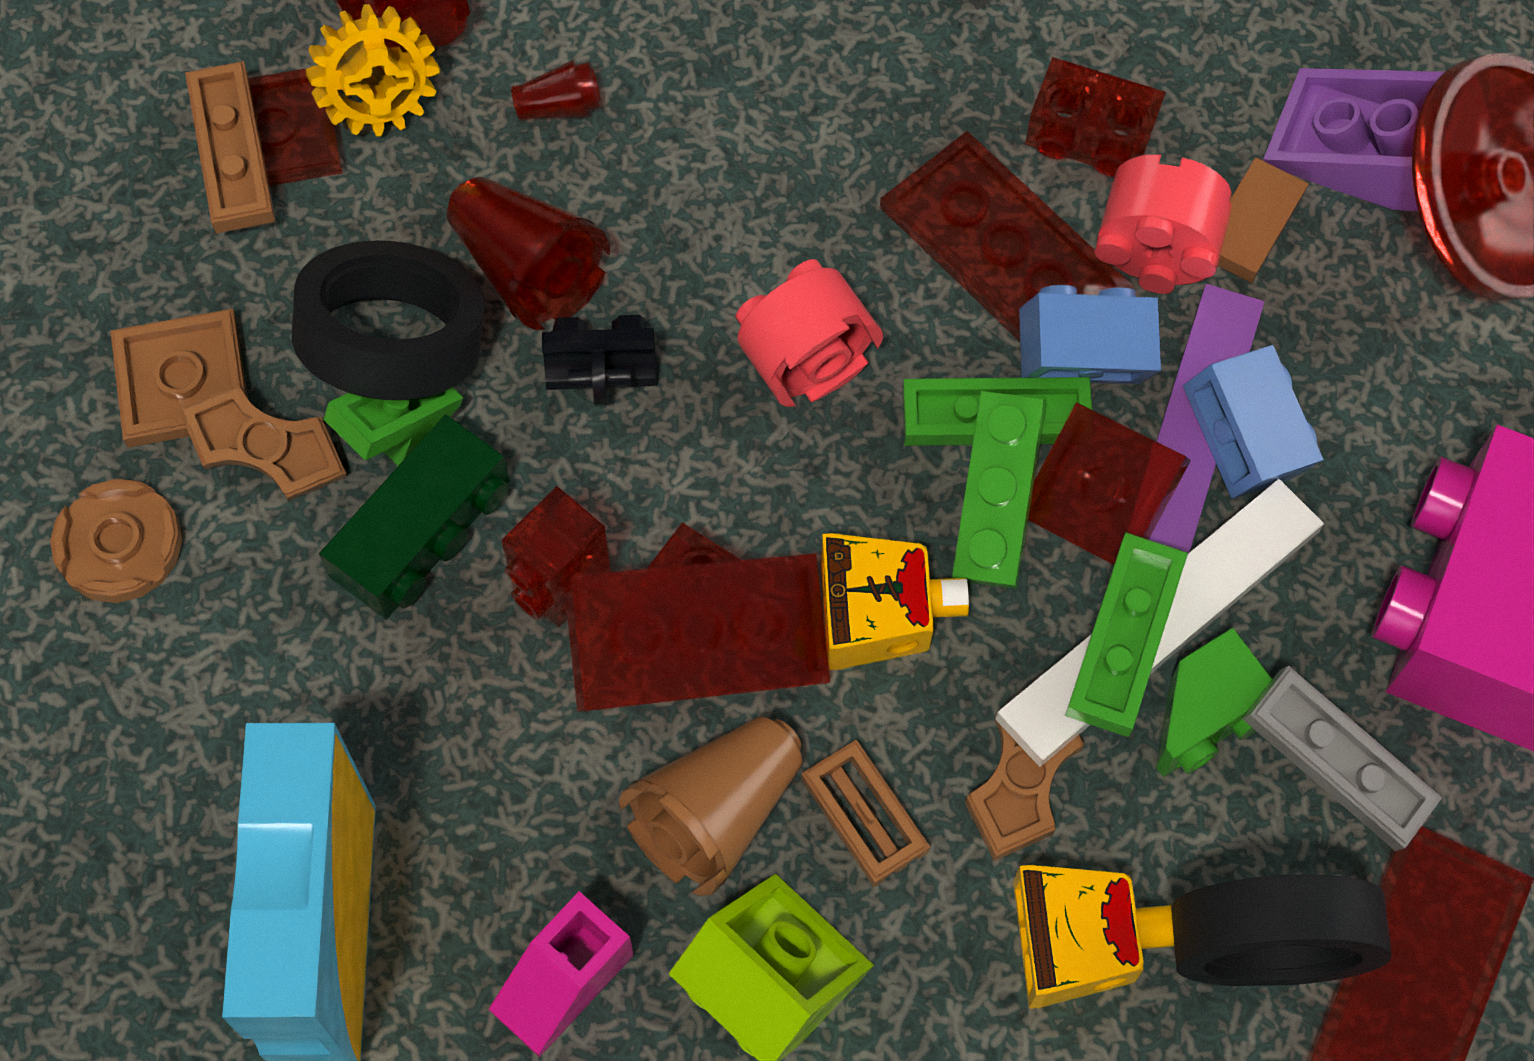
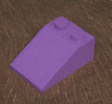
[1263,68,1485,213]

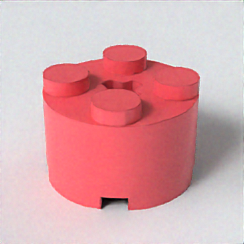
[1095,154,1232,294]
[735,259,883,407]

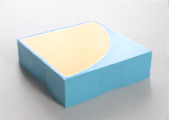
[222,723,376,1061]

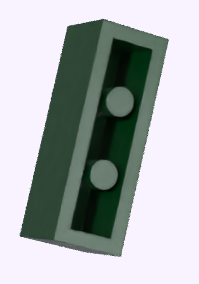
[319,414,509,620]

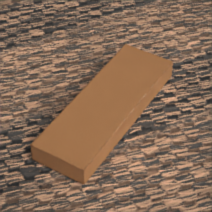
[185,61,276,234]

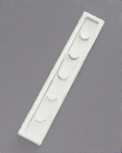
[995,479,1324,767]

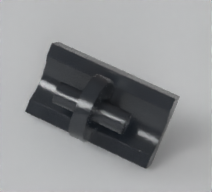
[542,315,657,406]

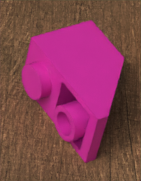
[489,891,634,1058]

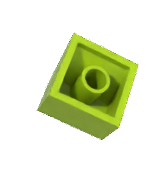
[669,874,874,1061]

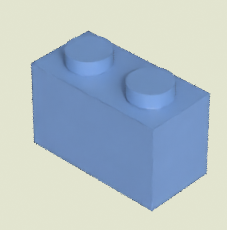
[1019,285,1161,384]
[1183,345,1324,500]

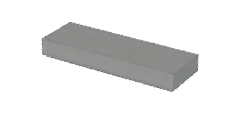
[1242,665,1442,851]

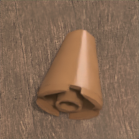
[619,717,802,896]

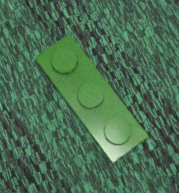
[902,377,1094,446]
[952,391,1046,589]
[1065,532,1188,738]

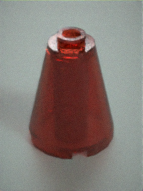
[447,177,610,330]

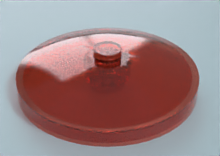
[1412,53,1534,301]

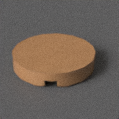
[50,479,183,603]

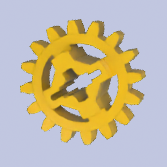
[306,4,440,137]

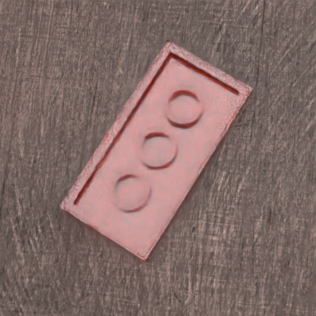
[880,131,1134,342]
[563,554,830,712]
[1307,826,1534,1061]

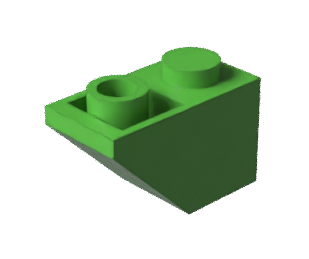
[1156,628,1272,778]

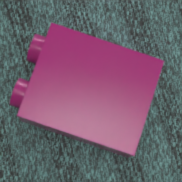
[1371,424,1534,751]

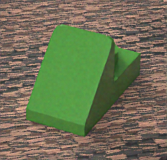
[323,387,463,466]

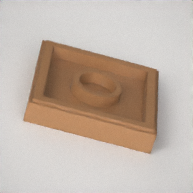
[110,309,248,447]

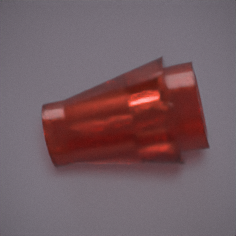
[511,59,602,121]

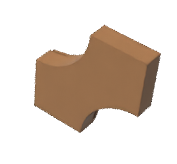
[178,384,347,501]
[965,713,1084,861]

